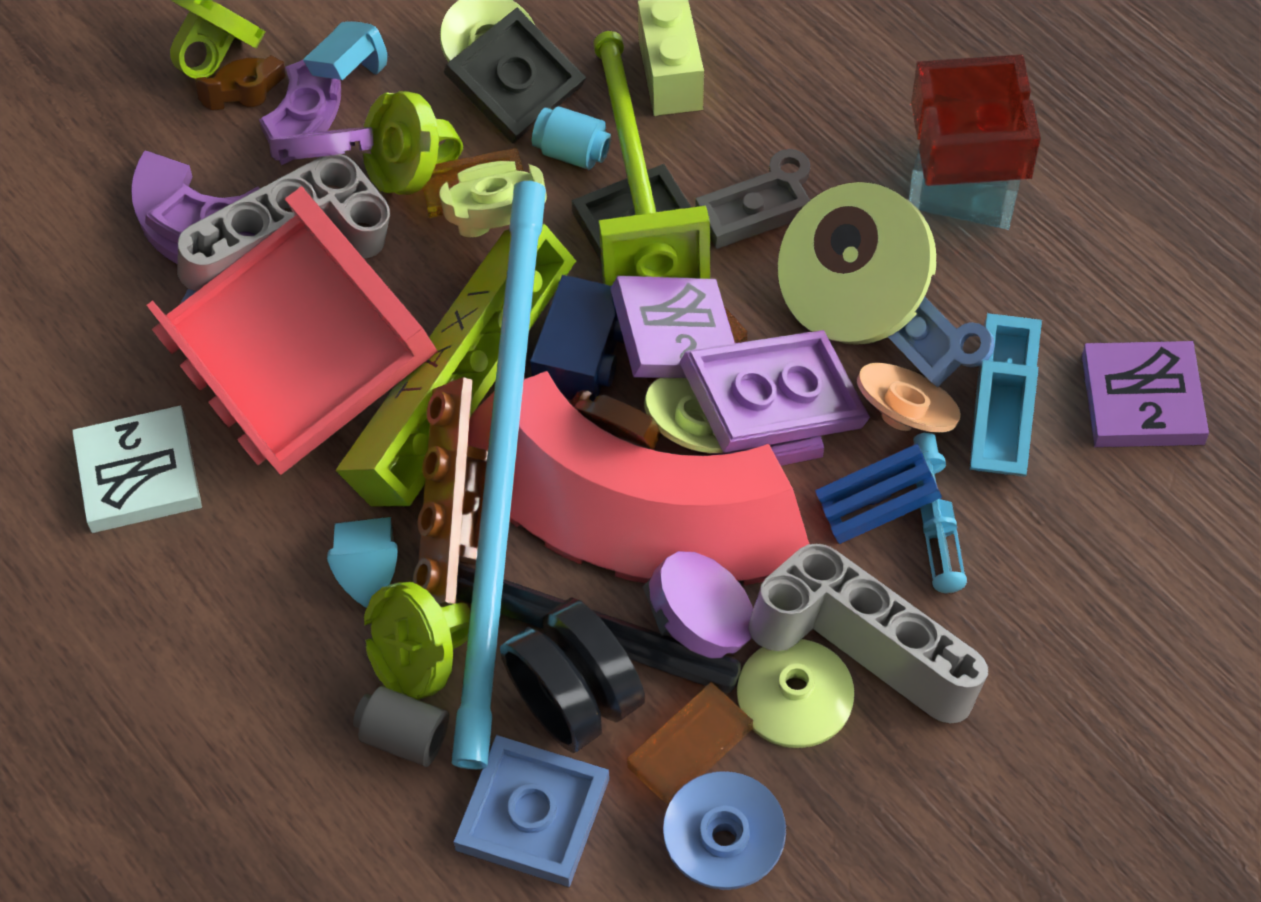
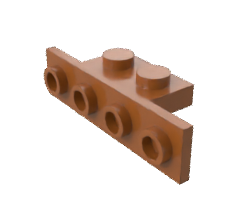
[413,377,488,607]

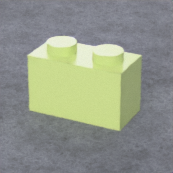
[638,0,704,116]

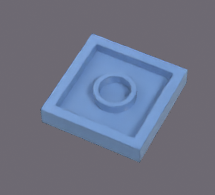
[454,735,609,887]

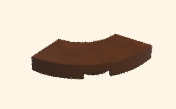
[570,390,662,450]

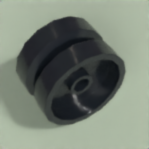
[500,597,645,753]

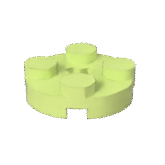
[440,161,547,237]

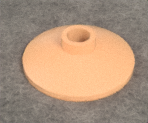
[857,363,961,432]

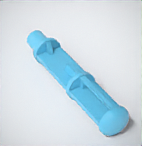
[913,433,967,593]

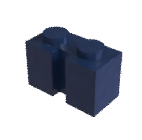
[530,275,624,402]

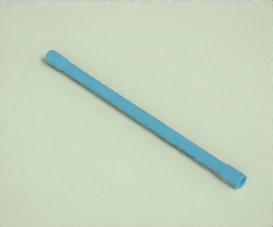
[451,181,546,769]

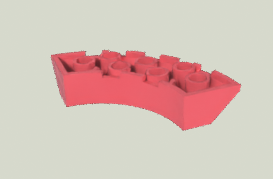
[468,371,809,586]

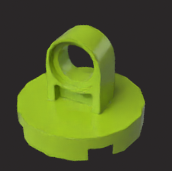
[170,0,266,79]
[363,91,463,195]

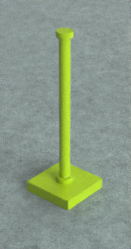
[593,31,710,286]

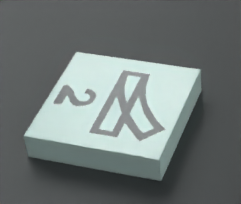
[72,405,202,533]

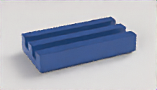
[815,443,942,544]

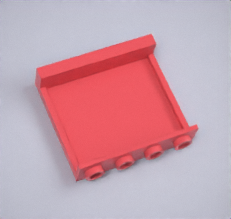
[146,186,438,475]

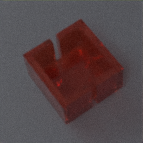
[911,54,1041,186]

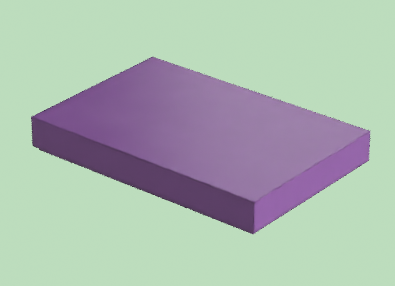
[679,330,870,453]

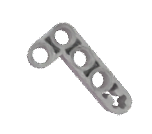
[177,154,390,292]
[748,543,988,723]

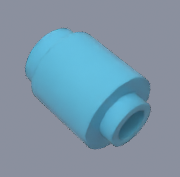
[532,106,611,170]

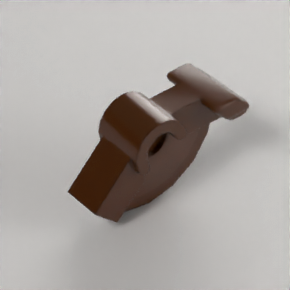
[195,55,286,110]

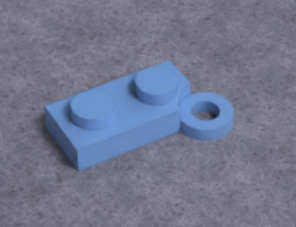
[888,297,995,387]

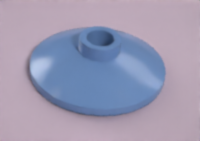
[663,772,786,890]

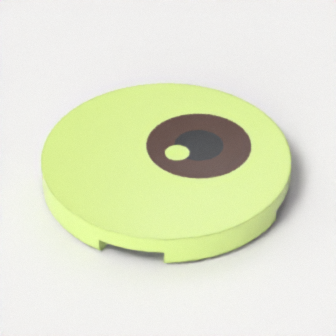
[778,182,936,345]

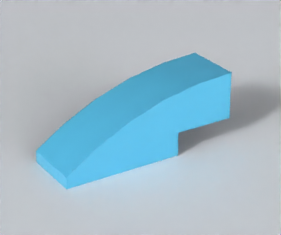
[970,313,1042,477]

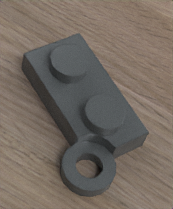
[695,149,810,249]

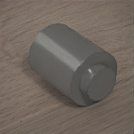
[353,686,449,767]

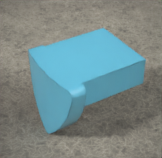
[303,22,387,80]
[327,517,398,608]

